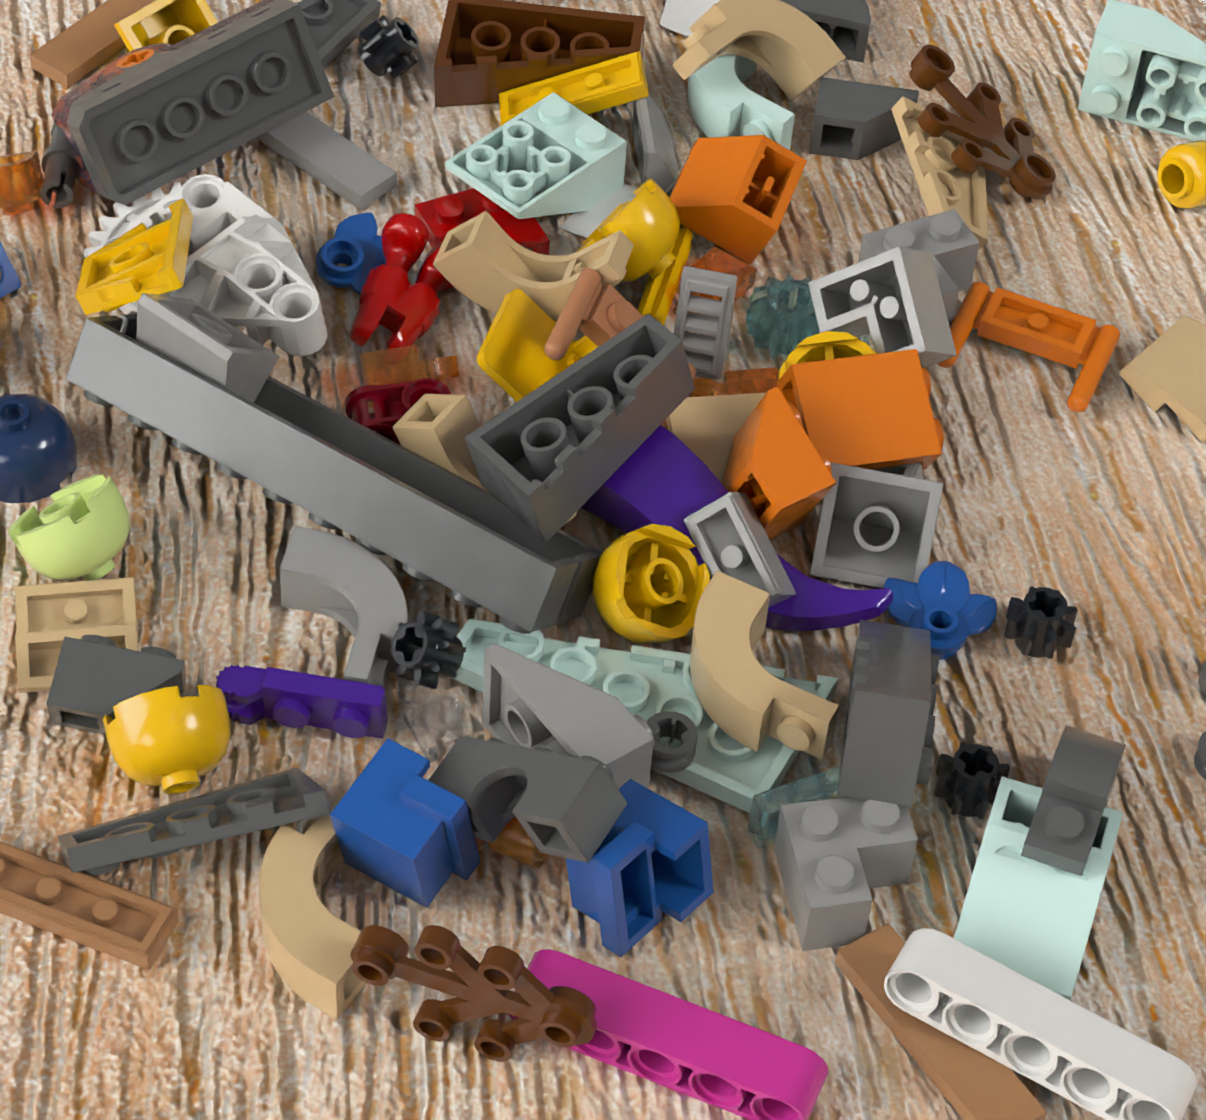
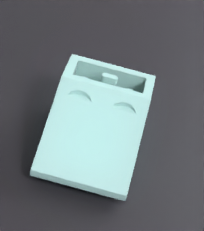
[1077,0,1206,141]
[445,92,627,219]
[954,776,1123,1001]

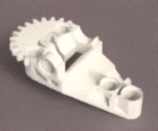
[84,174,327,356]

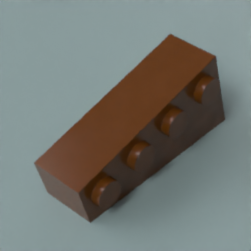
[434,0,645,107]

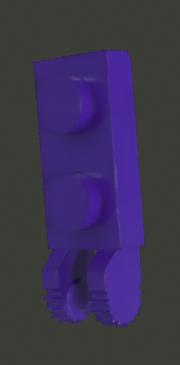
[216,664,388,739]

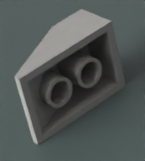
[482,643,654,789]

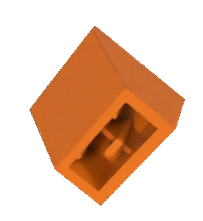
[669,135,807,265]
[722,386,836,540]

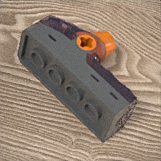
[51,0,334,205]

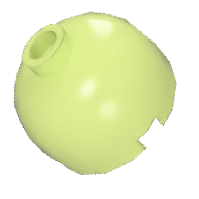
[8,474,130,581]

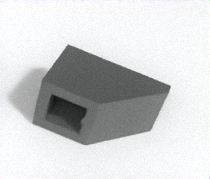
[809,77,919,160]
[46,634,186,735]

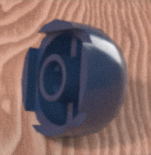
[0,393,77,503]

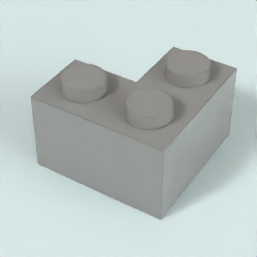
[858,209,980,326]
[808,246,957,367]
[774,797,918,951]

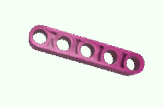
[508,949,829,1120]

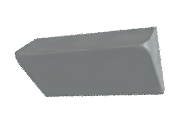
[631,94,679,191]
[683,492,796,608]

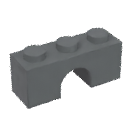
[428,735,628,863]

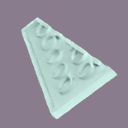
[450,618,838,817]

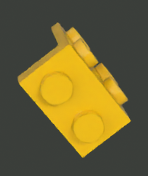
[477,289,598,402]

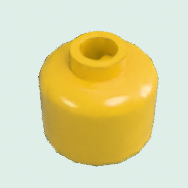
[1157,140,1206,209]

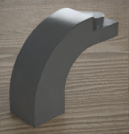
[1021,725,1126,876]

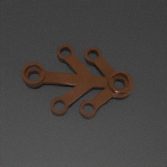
[909,45,1056,199]
[350,925,597,1062]

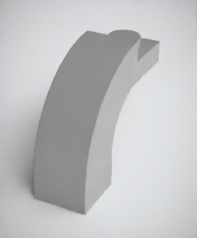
[280,526,407,690]

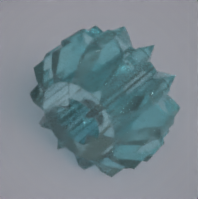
[746,272,820,358]

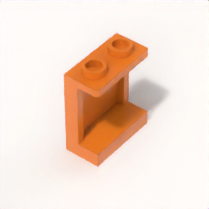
[776,349,944,470]

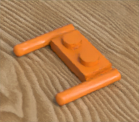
[937,281,1120,413]

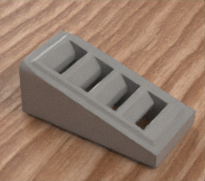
[673,266,738,380]

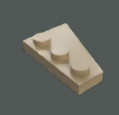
[891,96,989,250]

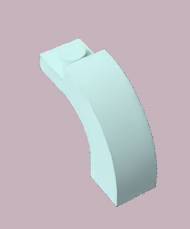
[687,55,795,150]

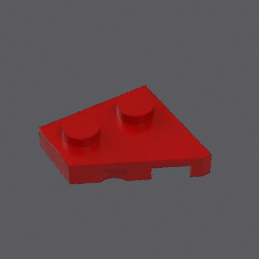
[415,188,550,255]

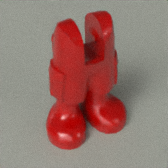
[350,213,455,365]

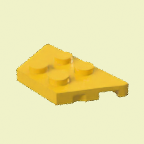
[75,198,194,315]

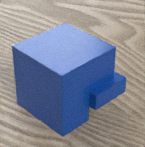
[330,738,481,908]
[566,779,714,957]

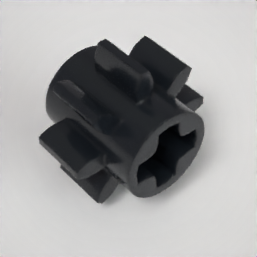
[358,15,419,79]
[1004,586,1078,659]
[389,610,466,690]
[933,742,1010,819]

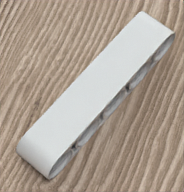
[884,928,1197,1120]

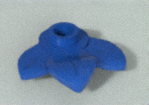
[315,212,386,295]
[883,561,997,660]

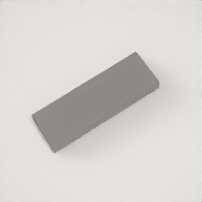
[256,111,397,210]

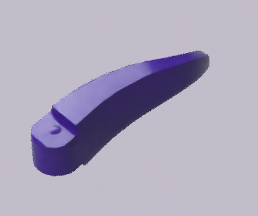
[581,425,893,631]

